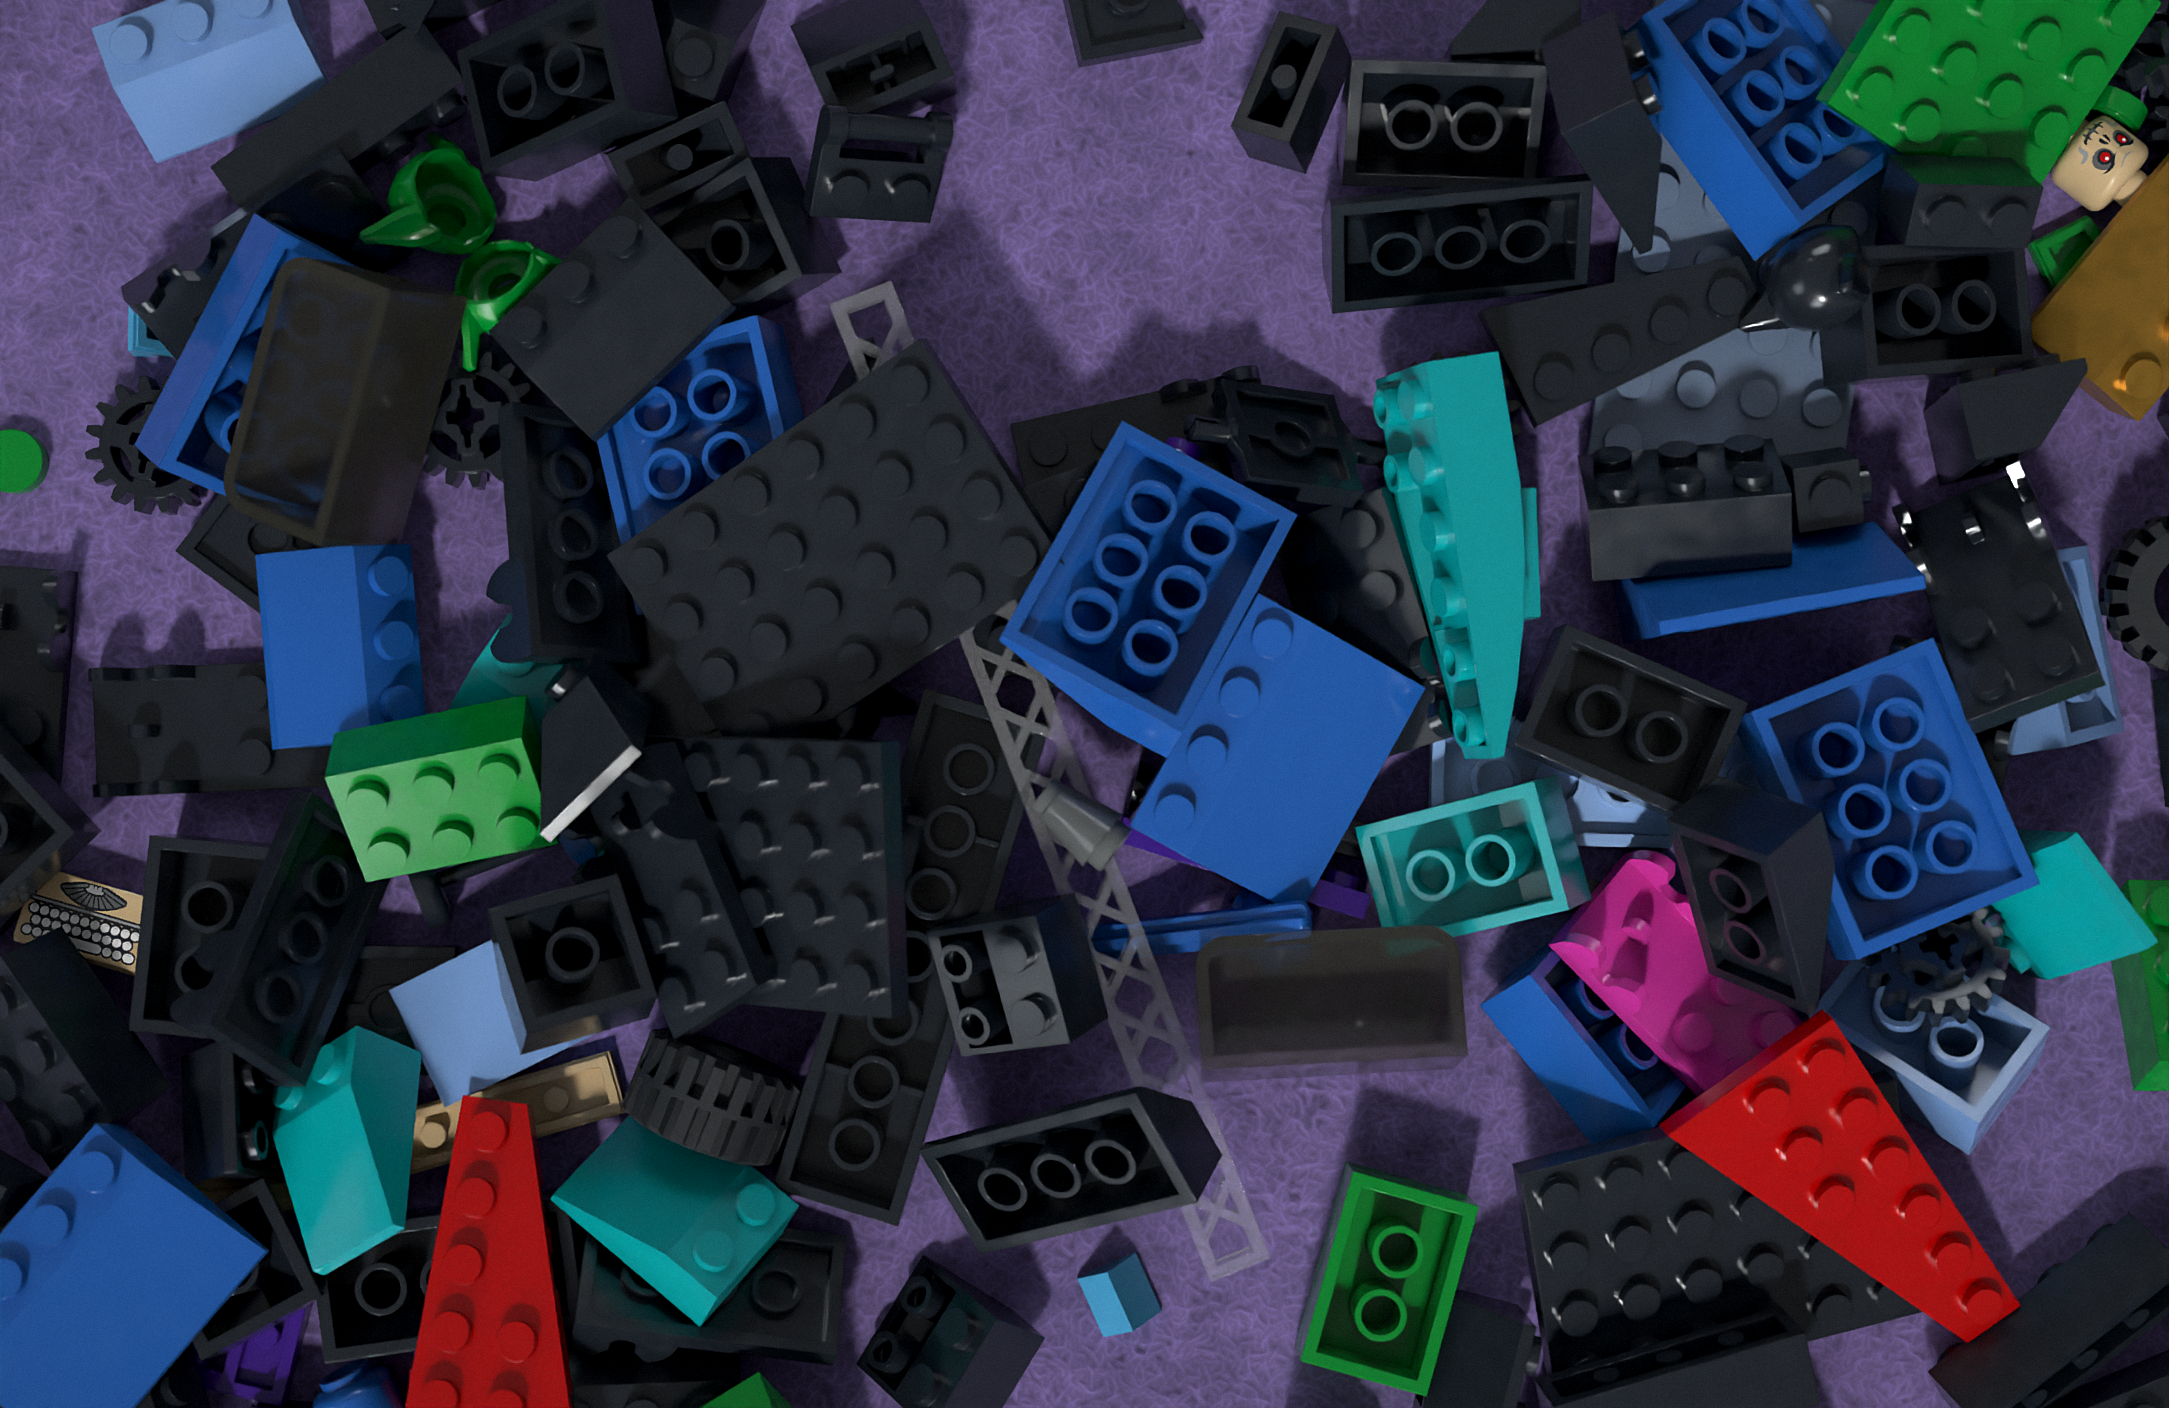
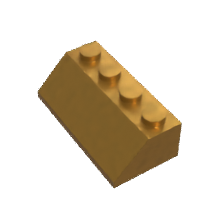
[2030,153,2169,422]

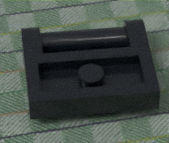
[803,104,953,223]

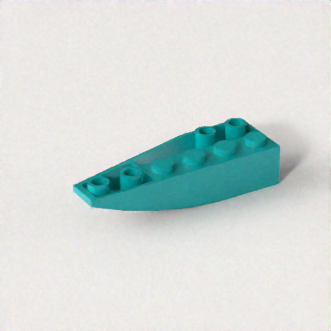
[1373,351,1525,759]

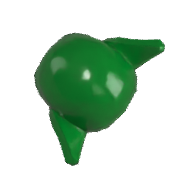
[359,132,499,255]
[454,240,562,372]

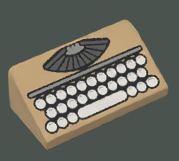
[13,872,143,976]

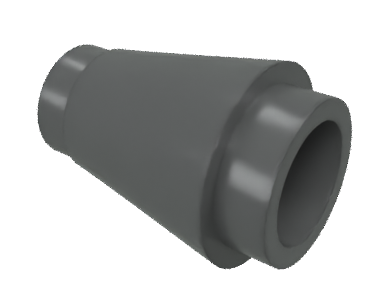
[1031,778,1132,872]

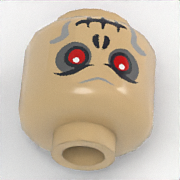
[2050,116,2149,211]

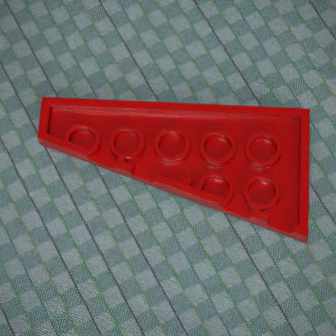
[1659,1009,2021,1343]
[405,1095,573,1408]

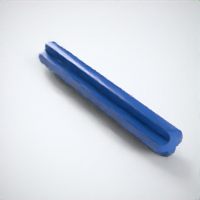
[1084,900,1313,963]

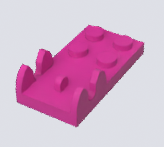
[1548,850,1803,1097]

